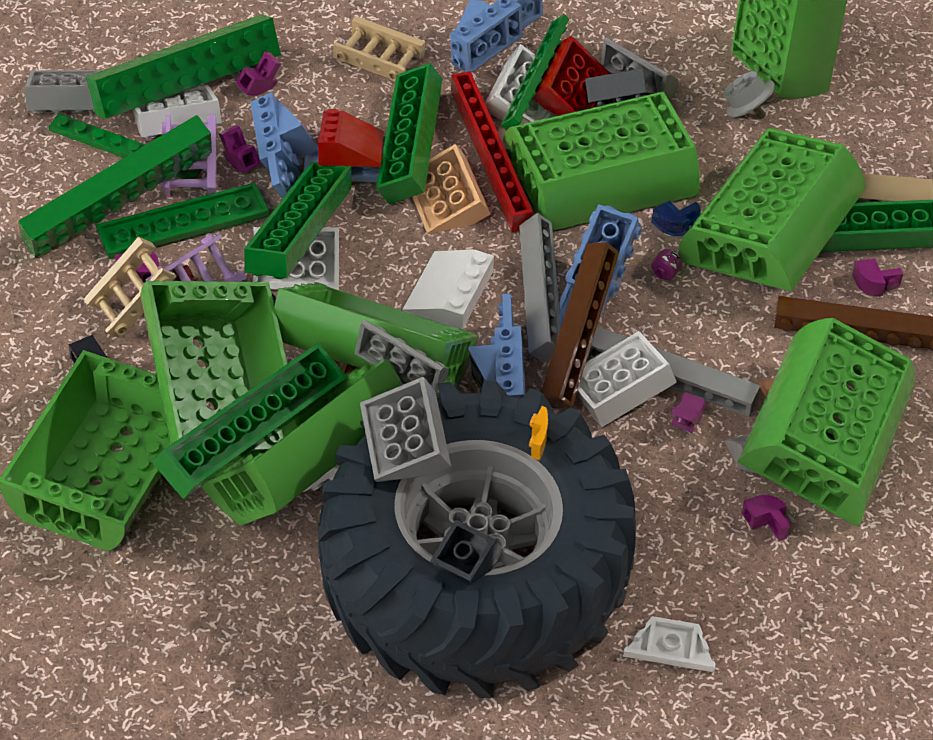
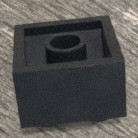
[430,520,504,583]

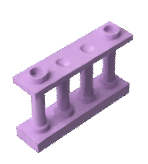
[161,115,216,197]
[145,234,247,282]

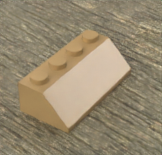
[858,173,933,203]

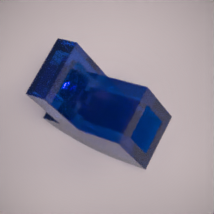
[651,201,701,236]

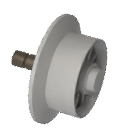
[723,71,775,119]

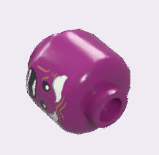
[651,249,683,280]

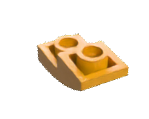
[529,406,548,461]

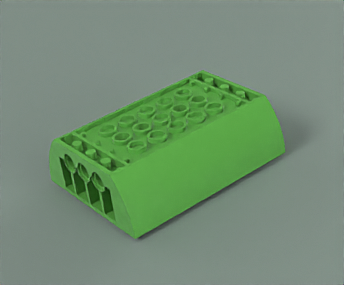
[731,0,847,98]
[503,92,700,231]
[678,128,866,292]
[140,281,301,458]
[274,282,479,393]
[737,318,916,526]
[0,350,171,551]
[201,358,402,526]

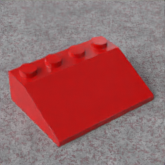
[533,35,611,116]
[318,109,384,167]

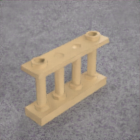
[333,16,425,81]
[83,237,176,338]

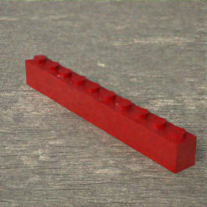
[451,71,533,233]

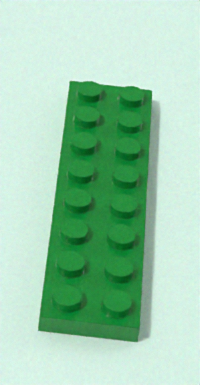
[96,182,269,259]

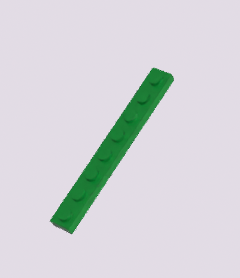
[501,14,569,131]
[49,113,203,179]

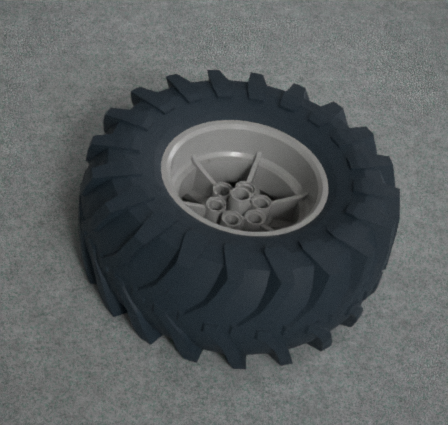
[318,380,636,698]

